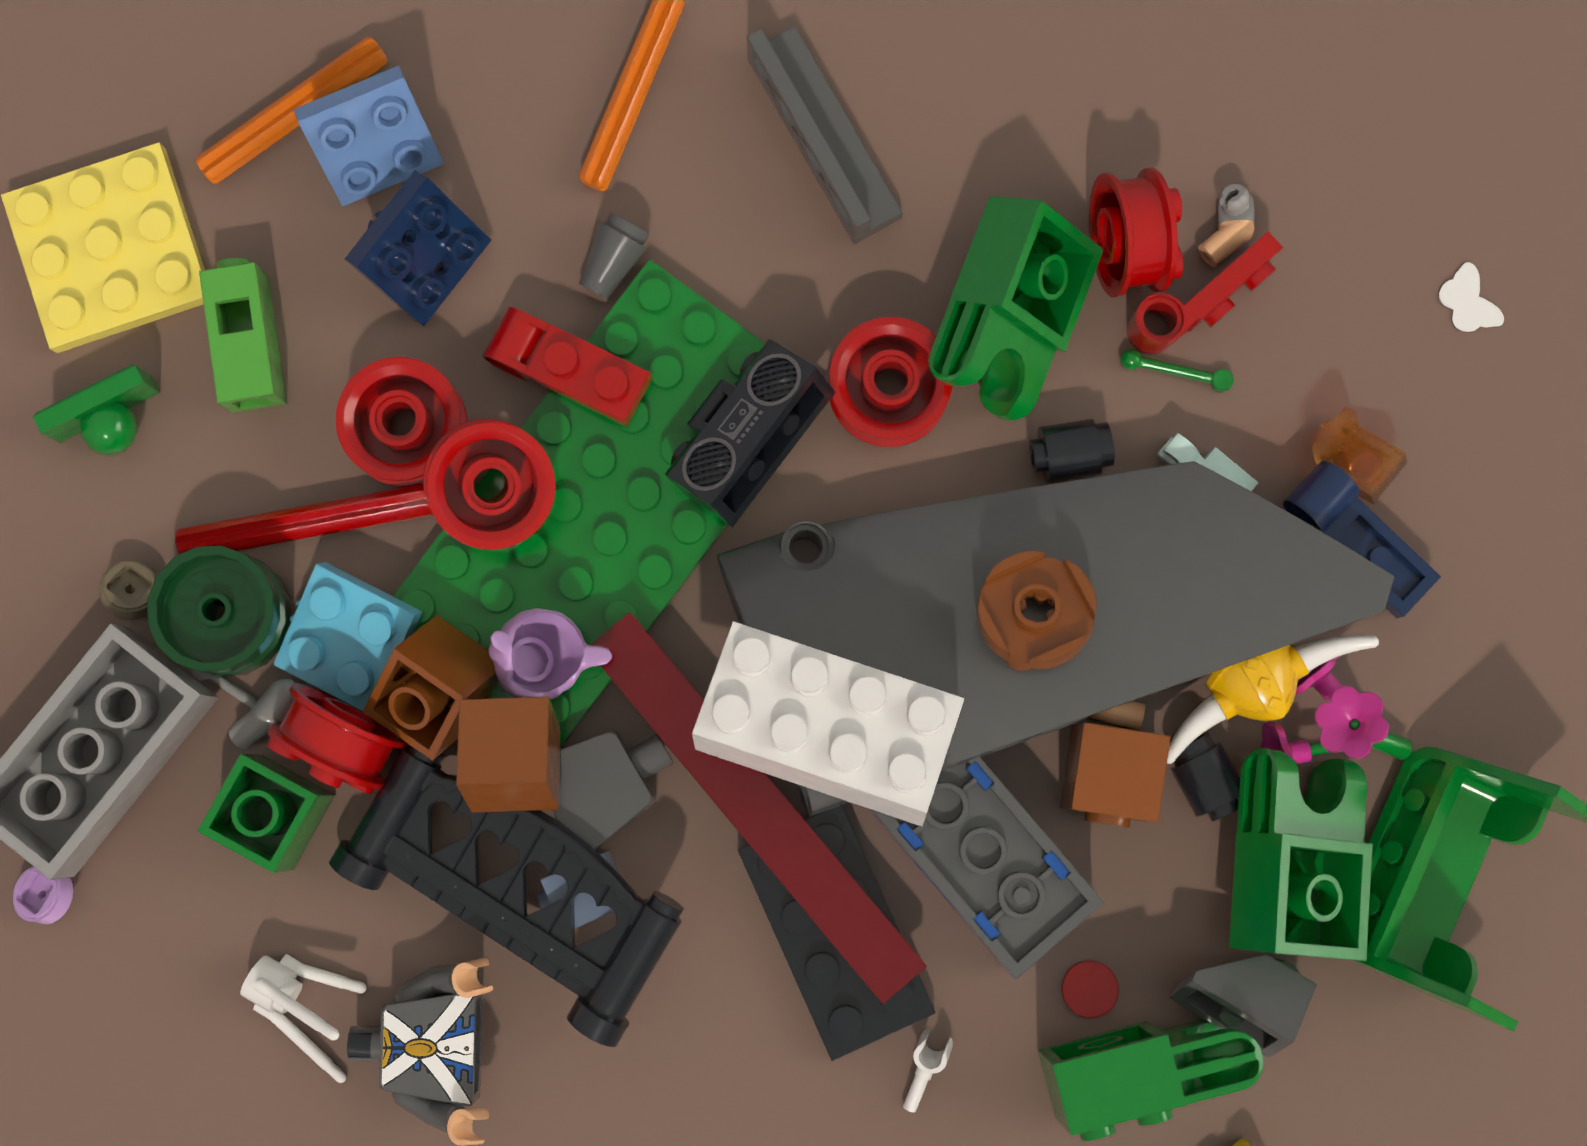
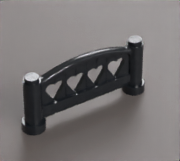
[329,745,684,1047]

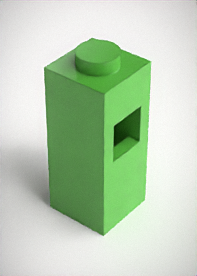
[199,258,287,413]

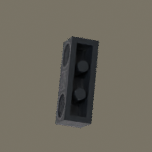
[665,339,836,527]

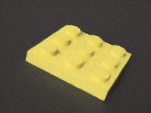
[1,142,205,353]

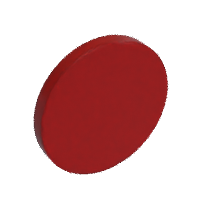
[1062,960,1119,1018]

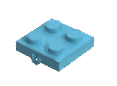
[273,562,423,711]

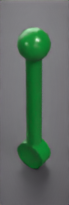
[1120,349,1234,392]

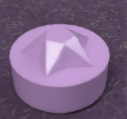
[13,866,73,924]

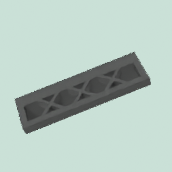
[747,26,903,244]

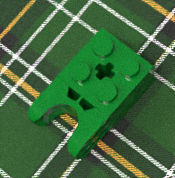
[929,196,1104,421]
[1229,748,1373,961]
[1038,1019,1264,1141]

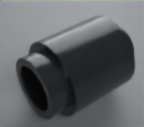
[1029,419,1115,482]
[1170,732,1240,821]

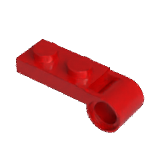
[1127,231,1283,354]
[482,307,653,427]

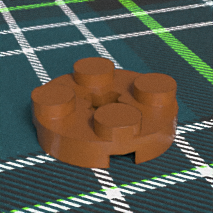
[977,551,1097,671]

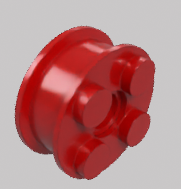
[1089,168,1183,297]
[828,317,953,448]
[336,357,468,487]
[423,418,555,550]
[267,683,406,794]

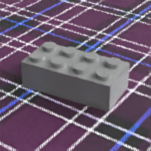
[0,623,219,880]

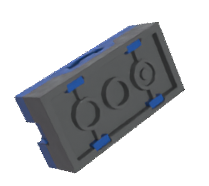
[868,757,1104,979]

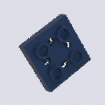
[344,170,491,326]

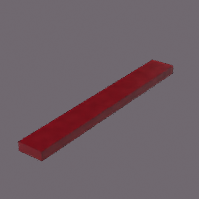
[591,612,927,1004]

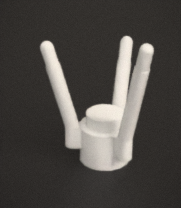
[240,954,367,1083]

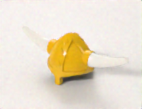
[1167,635,1379,764]

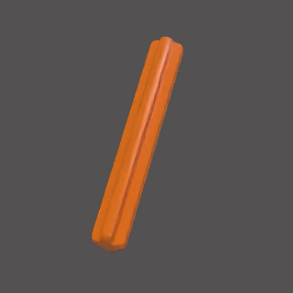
[579,0,685,191]
[195,37,387,184]

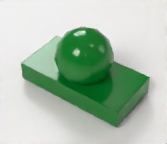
[33,364,160,455]

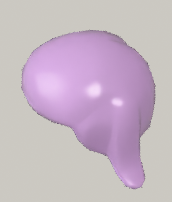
[489,608,612,700]

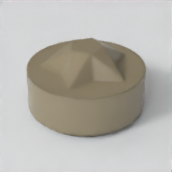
[100,561,156,620]

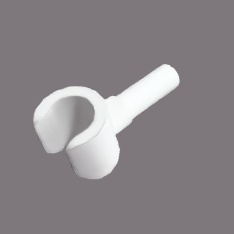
[903,1028,953,1112]

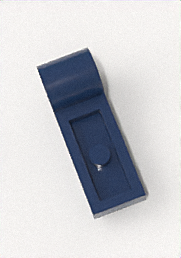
[1283,461,1441,619]

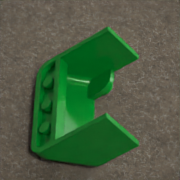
[1354,747,1587,1032]

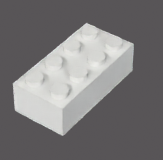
[692,621,965,827]

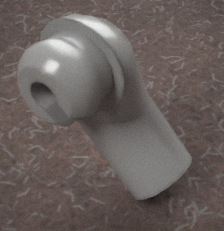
[229,678,299,749]

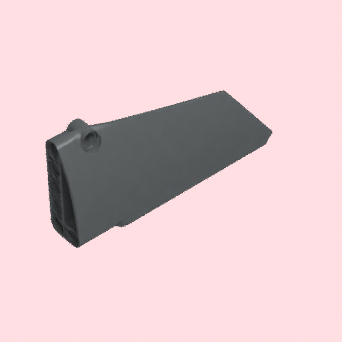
[717,461,1395,816]

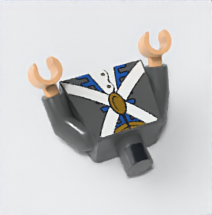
[347,958,493,1146]

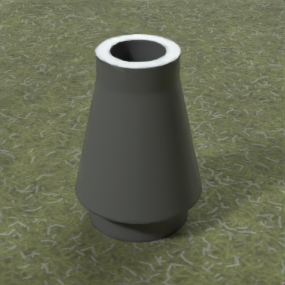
[579,212,649,300]

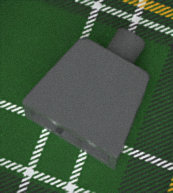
[552,730,673,850]

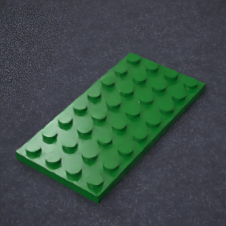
[393,259,765,748]

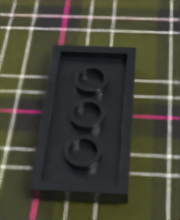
[738,805,936,1061]

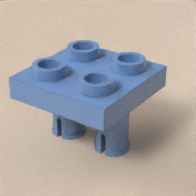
[294,65,444,207]

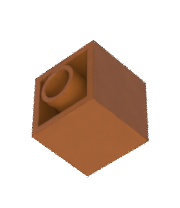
[362,615,498,761]
[456,697,560,813]
[1060,722,1171,828]

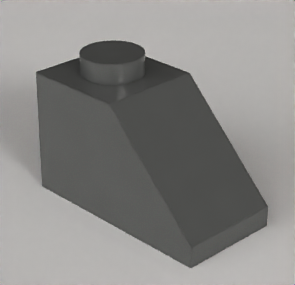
[1169,954,1317,1058]

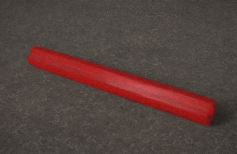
[175,484,433,555]

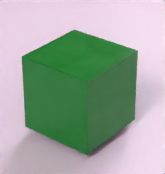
[197,754,335,873]

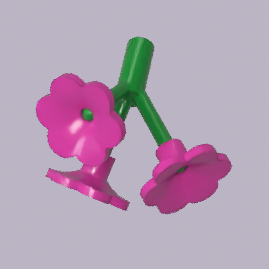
[1261,656,1413,764]

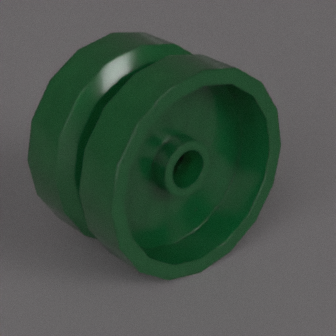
[147,546,292,676]

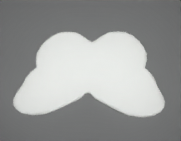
[1439,262,1504,332]

